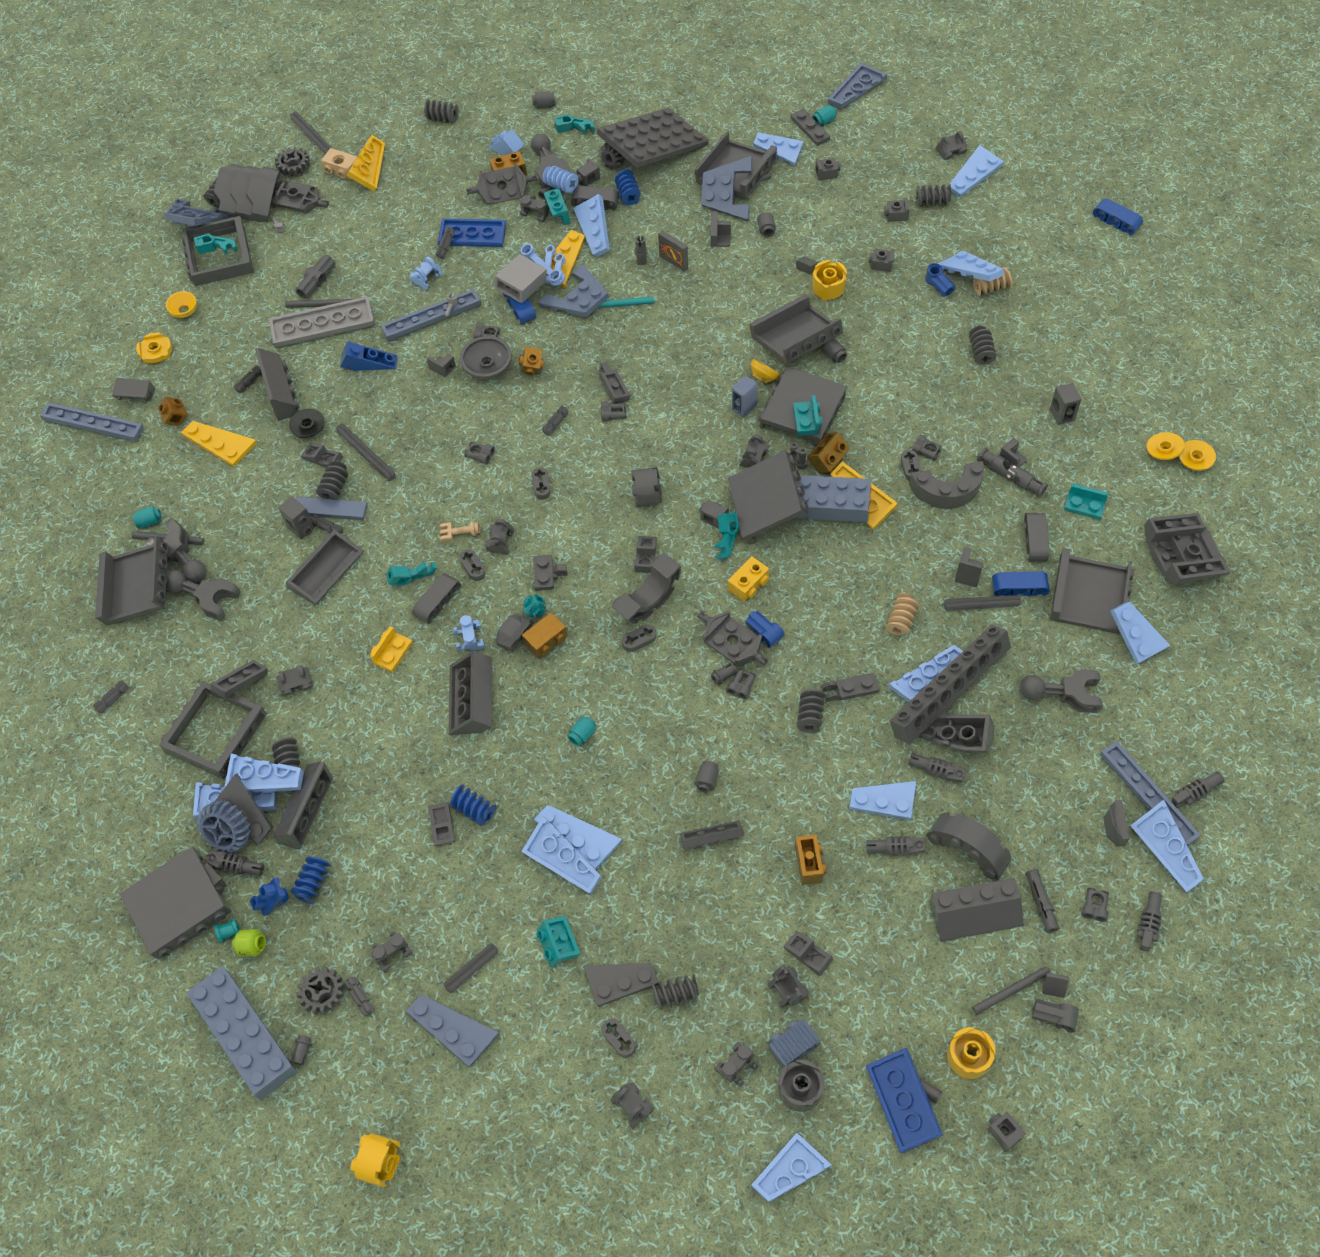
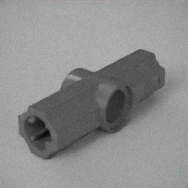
[295,254,336,299]

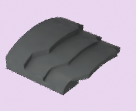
[214,163,280,222]
[1144,513,1230,586]

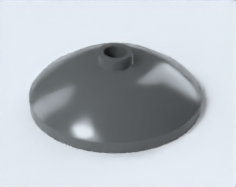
[460,336,512,379]

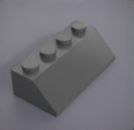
[255,348,300,421]
[449,651,493,735]
[273,761,333,850]
[929,878,1024,942]

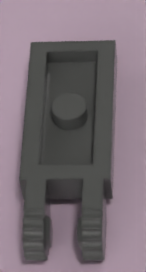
[821,673,879,702]

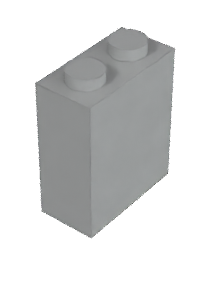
[495,254,547,303]

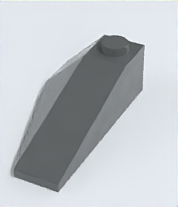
[918,714,995,753]

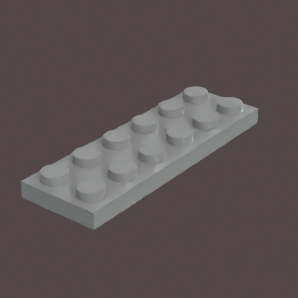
[269,296,375,348]

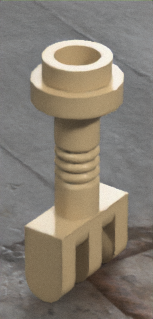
[440,521,480,542]

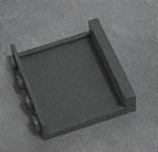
[694,131,777,199]
[749,294,843,364]
[759,367,847,447]
[728,450,809,545]
[95,536,168,625]
[1050,548,1134,634]
[120,847,232,959]

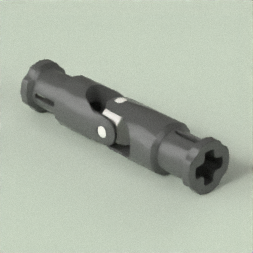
[977,447,1048,498]

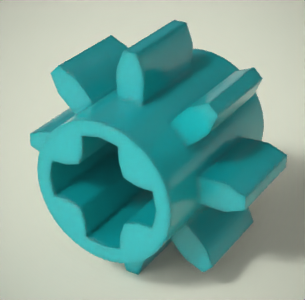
[522,594,546,618]

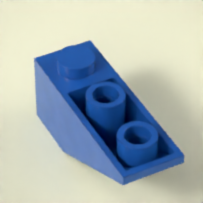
[340,341,397,371]

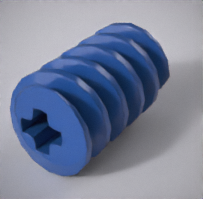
[615,170,640,206]
[450,784,497,825]
[291,856,331,904]

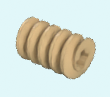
[973,267,1012,296]
[885,593,919,635]

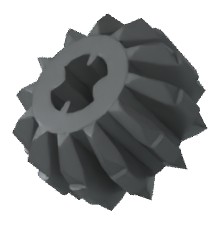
[598,142,626,169]

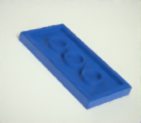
[438,218,506,247]
[866,1048,944,1153]

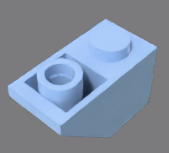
[488,129,524,155]

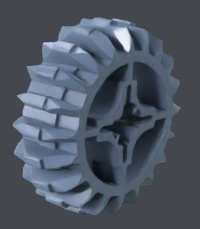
[196,800,251,854]

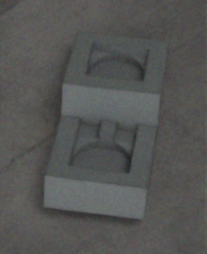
[301,443,343,468]
[634,536,657,572]
[428,802,455,846]
[784,931,833,976]

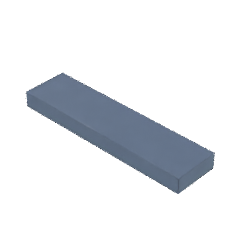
[296,497,368,520]

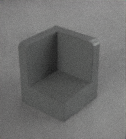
[427,353,456,377]
[1000,438,1027,467]

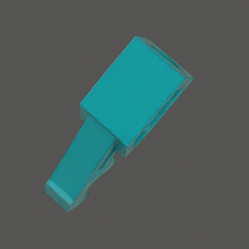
[554,114,595,134]
[194,233,237,254]
[715,512,740,559]
[386,562,437,586]

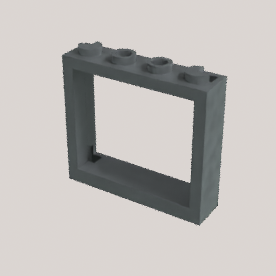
[181,216,254,286]
[159,681,267,779]

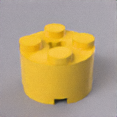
[812,260,847,301]
[947,1027,995,1079]
[350,1133,401,1188]

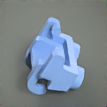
[410,257,443,290]
[453,615,485,651]

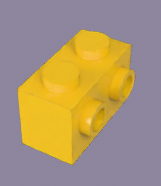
[727,556,769,602]

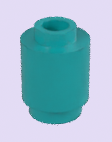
[812,105,837,126]
[132,506,162,528]
[567,717,596,746]

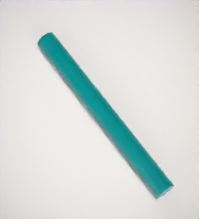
[598,297,654,308]

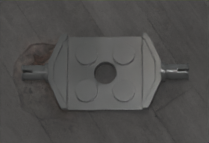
[466,164,537,205]
[271,180,329,214]
[697,611,769,666]

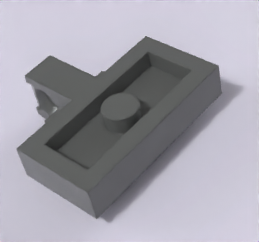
[533,555,567,591]

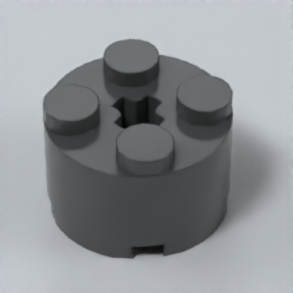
[631,467,662,506]
[778,1059,824,1112]

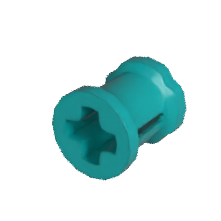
[214,918,240,943]

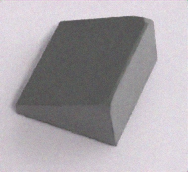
[796,256,819,275]
[1042,973,1069,998]

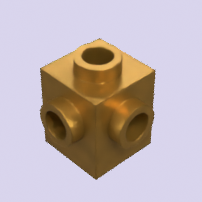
[518,346,544,376]
[158,397,187,426]

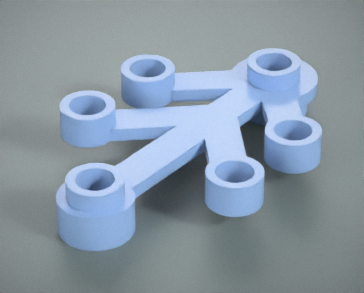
[520,243,566,286]

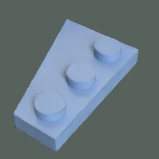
[1110,602,1170,663]
[849,781,916,820]
[751,1133,832,1203]

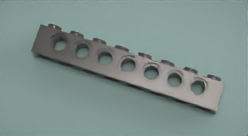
[890,624,1011,744]

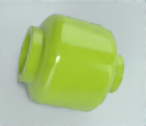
[232,929,266,957]

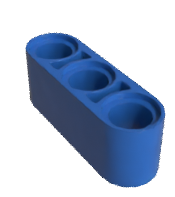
[1093,198,1143,235]
[503,293,536,324]
[992,571,1050,596]

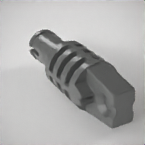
[908,752,966,783]
[1171,771,1225,808]
[866,836,925,855]
[205,851,264,877]
[1137,891,1163,951]

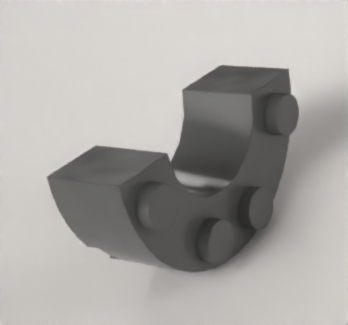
[909,461,984,509]
[612,552,681,624]
[926,812,1011,880]

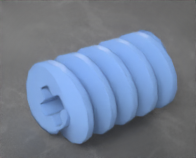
[543,166,578,193]

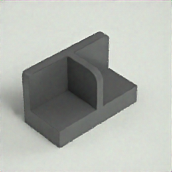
[710,211,731,247]
[955,547,983,588]

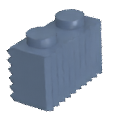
[732,376,758,418]
[768,1019,820,1068]

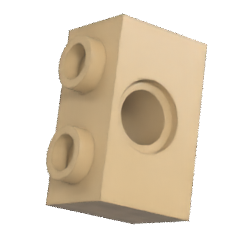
[321,148,357,180]

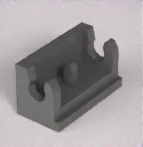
[112,378,155,402]

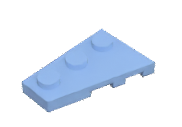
[753,132,803,167]

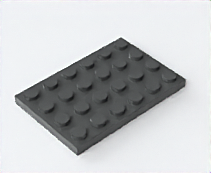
[597,108,709,168]

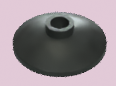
[289,409,325,438]

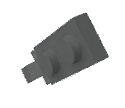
[599,362,630,403]

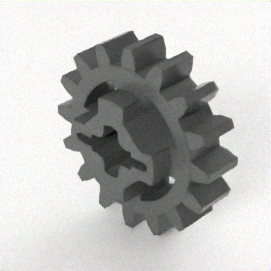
[275,147,310,177]
[296,967,345,1015]

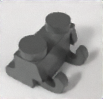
[935,131,967,160]
[520,195,549,222]
[739,435,769,467]
[485,519,515,555]
[277,665,313,696]
[371,931,413,973]
[768,965,809,1008]
[714,1042,759,1087]
[610,1083,653,1129]

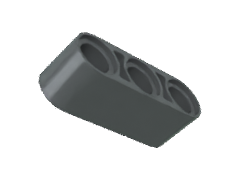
[571,186,619,210]
[1024,513,1049,561]
[412,573,461,624]

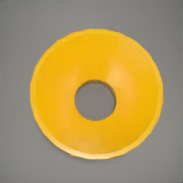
[166,291,197,318]
[750,359,781,383]

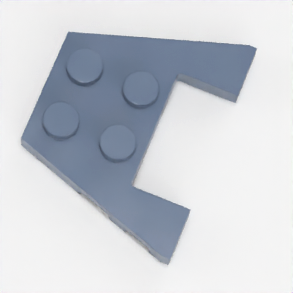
[701,156,753,221]
[165,198,233,227]
[538,264,609,317]

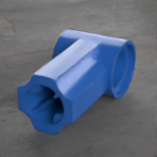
[925,263,956,296]
[746,611,785,648]

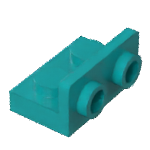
[544,188,571,225]
[793,395,822,436]
[1064,484,1108,520]
[537,916,581,968]

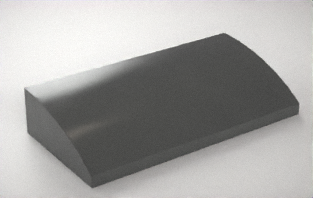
[286,529,364,605]

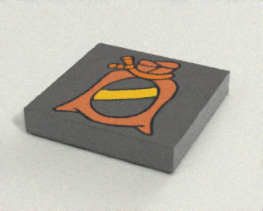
[658,231,688,272]

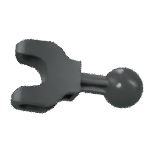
[531,134,571,189]
[145,518,207,583]
[166,570,241,621]
[1020,669,1103,713]

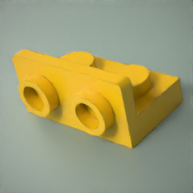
[370,626,413,673]

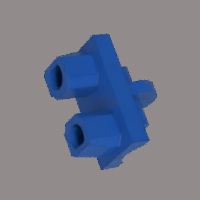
[250,877,289,916]

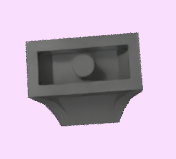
[496,614,534,652]
[1103,800,1129,846]

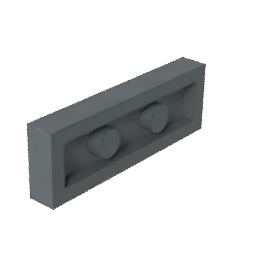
[791,109,830,146]
[210,660,268,698]
[679,820,744,849]

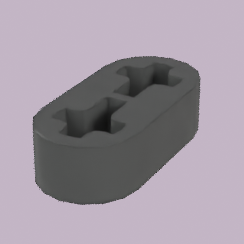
[901,450,922,481]
[532,467,551,500]
[459,550,486,581]
[622,625,656,652]
[602,1019,636,1058]

